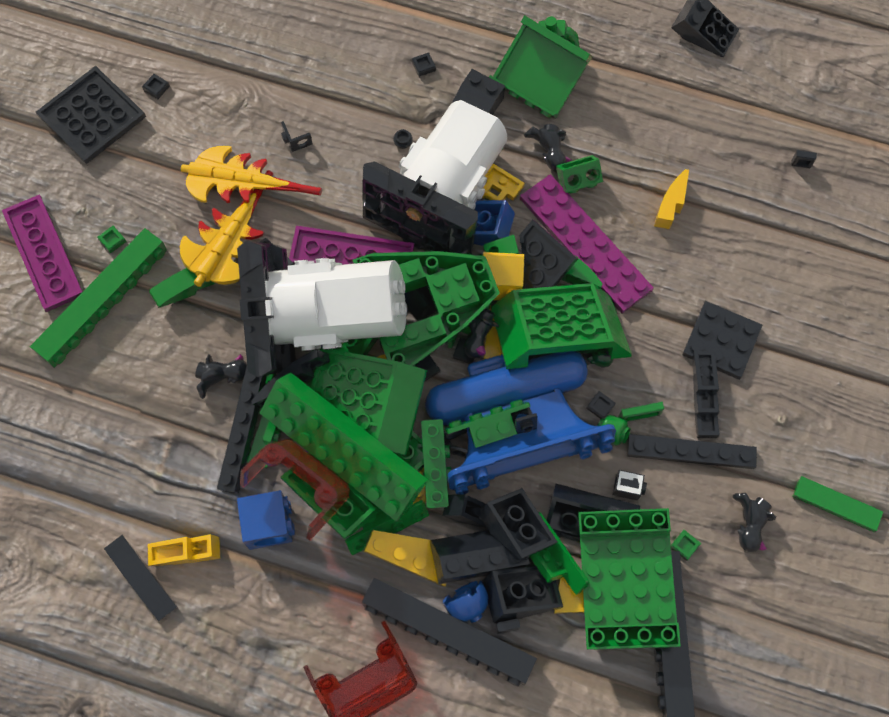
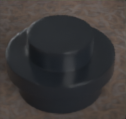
[393,129,413,149]

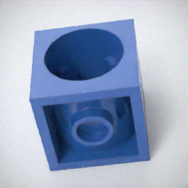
[237,490,295,550]

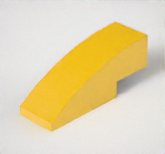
[654,169,689,229]
[148,534,220,566]

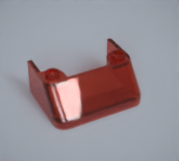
[240,439,350,541]
[303,620,417,717]

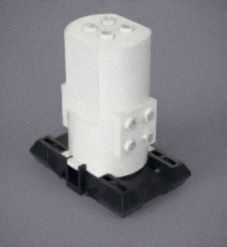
[362,100,507,255]
[237,241,407,377]

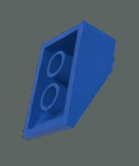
[474,200,515,246]

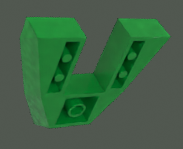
[353,251,500,366]

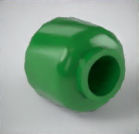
[598,415,630,446]

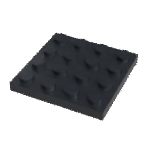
[36,66,146,164]

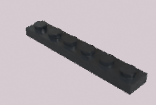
[217,367,267,493]
[627,434,757,469]

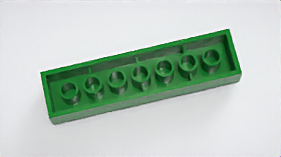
[260,372,428,522]

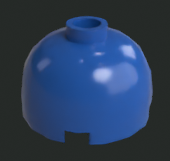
[443,580,488,623]

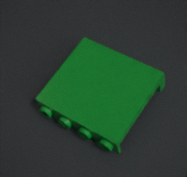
[489,15,593,118]

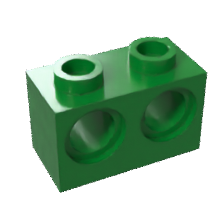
[556,155,603,194]

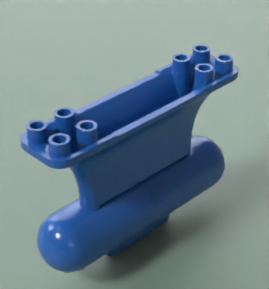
[425,351,616,494]

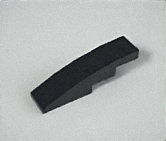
[252,349,330,408]
[693,351,720,438]
[104,534,177,621]

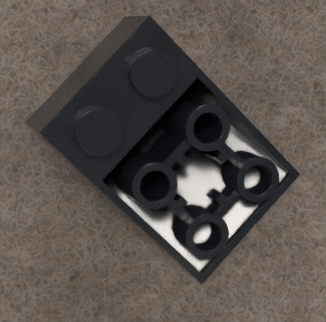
[671,0,739,57]

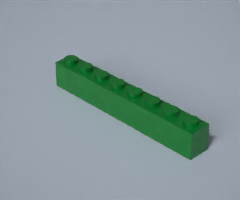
[30,228,167,368]

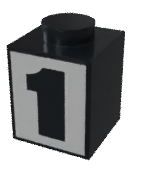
[612,470,647,501]

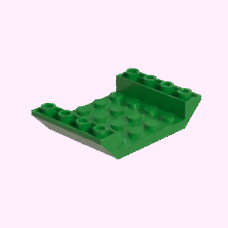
[491,283,632,369]
[304,347,427,455]
[579,508,681,650]

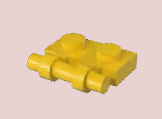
[482,164,525,205]

